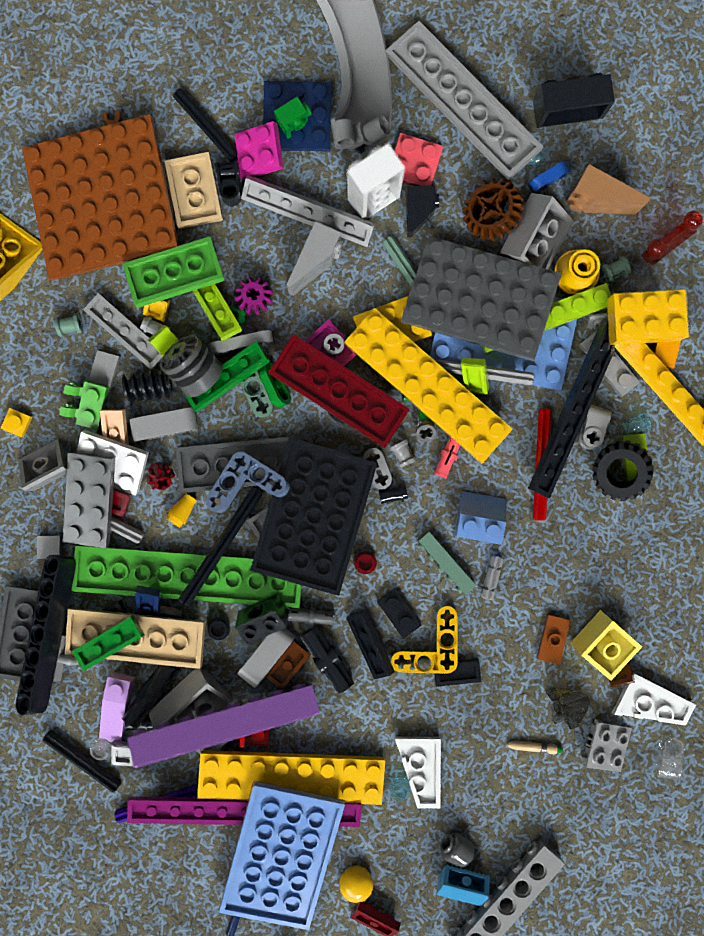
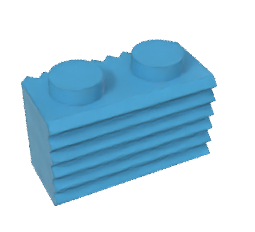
[436,864,490,906]

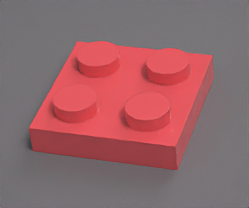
[394,133,443,186]

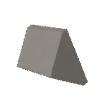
[18,439,68,491]

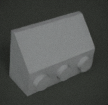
[500,193,574,269]
[148,668,235,730]

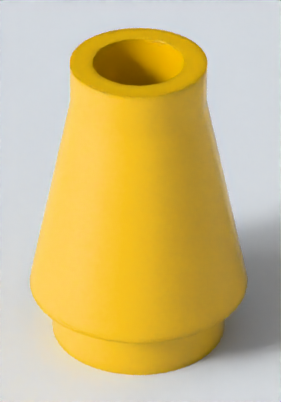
[165,493,197,528]

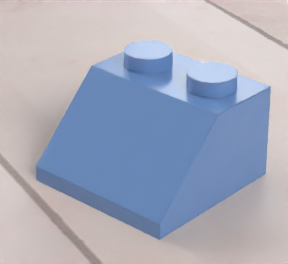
[454,491,506,545]

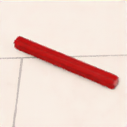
[533,408,552,521]

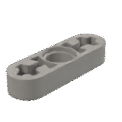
[207,330,274,357]

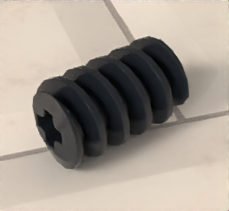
[122,370,173,402]

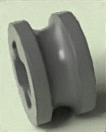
[415,419,436,442]

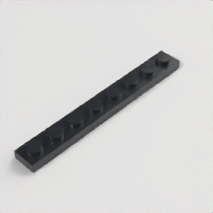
[528,321,616,498]

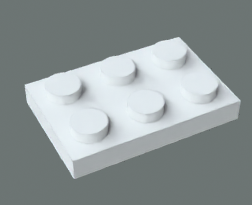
[77,430,149,496]

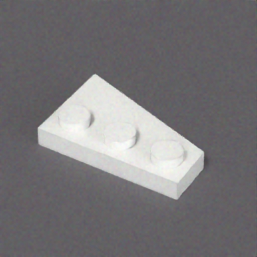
[612,673,696,725]
[394,736,441,808]

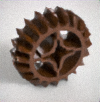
[462,178,524,241]

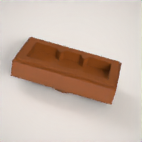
[536,614,571,665]

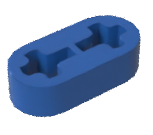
[529,160,571,194]

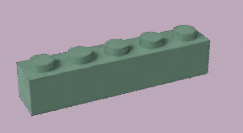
[418,531,476,595]

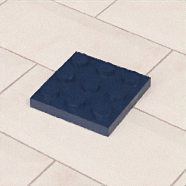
[263,81,332,152]

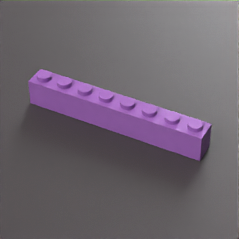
[127,683,320,768]

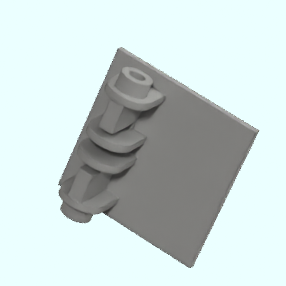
[582,719,632,772]

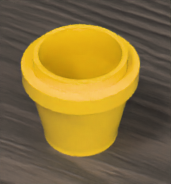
[553,249,600,296]

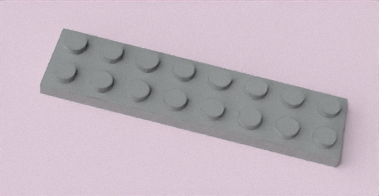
[386,21,543,180]

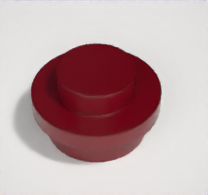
[354,551,377,574]

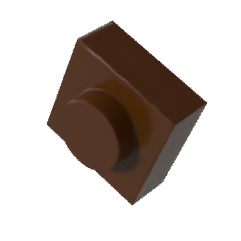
[609,661,635,688]

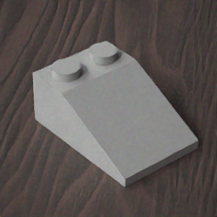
[286,221,344,296]

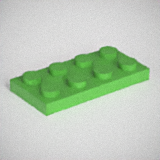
[122,236,225,308]

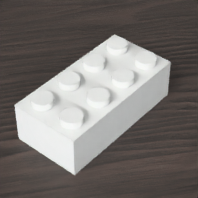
[347,144,405,220]

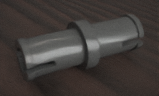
[288,607,335,626]

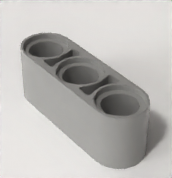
[129,407,198,442]
[237,628,296,688]

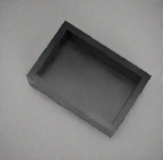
[533,73,615,128]

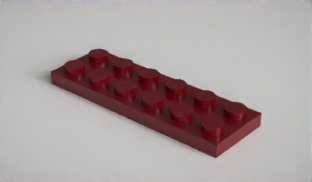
[268,334,410,448]

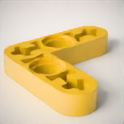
[391,606,458,674]

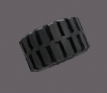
[592,440,654,501]

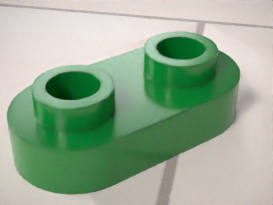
[259,363,291,408]

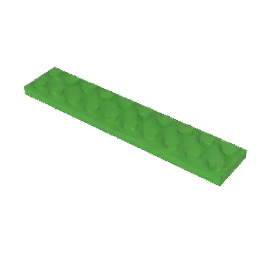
[72,545,301,608]

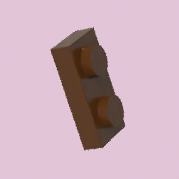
[264,640,311,690]

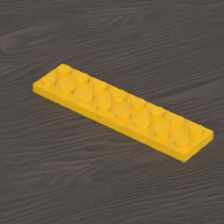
[344,308,512,464]
[197,750,385,805]

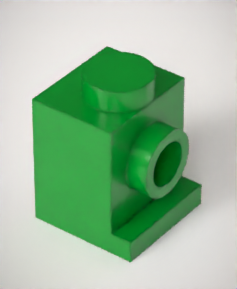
[274,97,312,139]

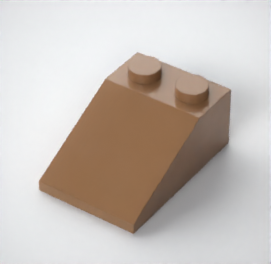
[566,164,650,215]

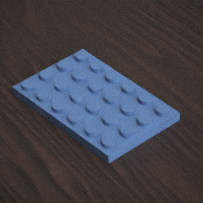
[430,297,577,391]
[219,781,345,930]

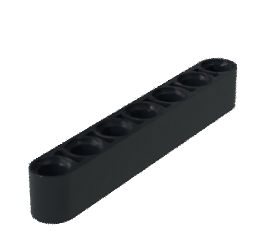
[15,555,76,715]

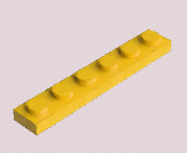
[614,343,704,446]

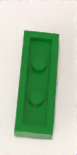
[72,615,145,672]

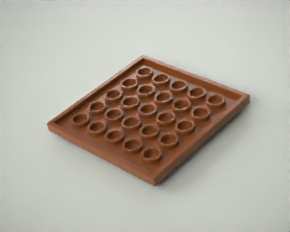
[22,114,179,281]

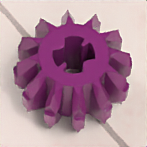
[235,276,273,316]

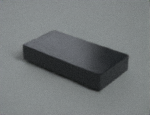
[434,659,481,687]

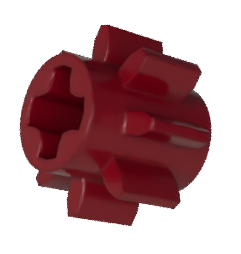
[145,462,175,490]

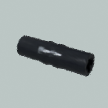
[121,664,178,729]

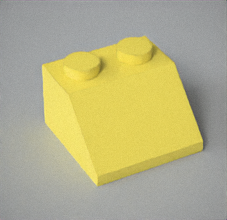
[570,610,642,680]

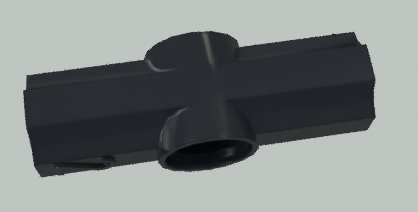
[300,625,354,694]

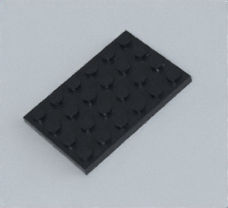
[250,437,378,596]

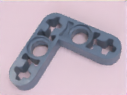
[206,452,290,513]

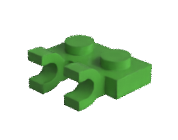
[59,380,109,430]

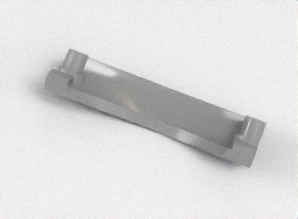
[316,0,392,149]

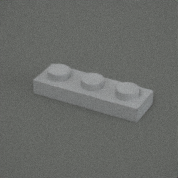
[579,330,640,397]

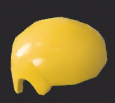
[339,865,373,903]

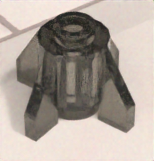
[546,687,590,730]

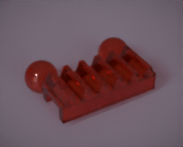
[640,211,703,266]

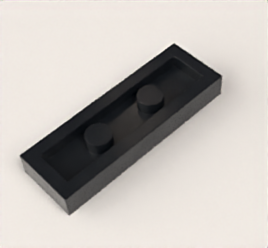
[346,610,395,679]

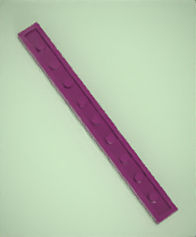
[127,796,361,827]

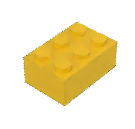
[607,289,689,345]

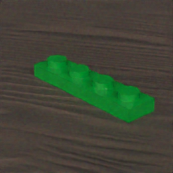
[184,341,270,412]

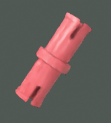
[434,437,460,479]

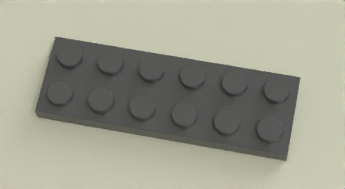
[175,435,313,493]

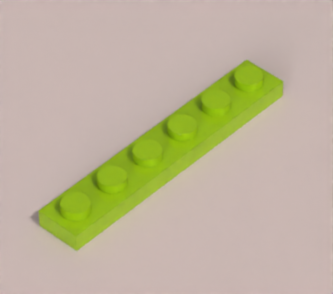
[482,283,611,353]

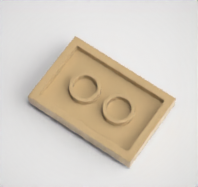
[165,152,223,229]

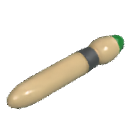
[507,741,563,754]

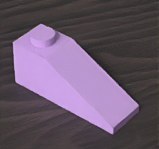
[99,672,136,742]

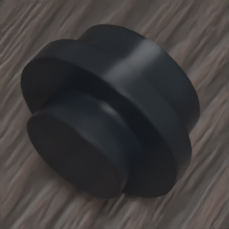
[207,617,230,640]

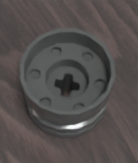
[160,335,223,397]

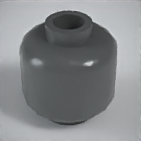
[440,832,475,868]

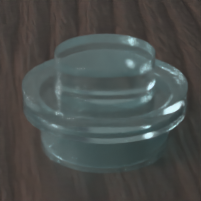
[389,777,411,801]

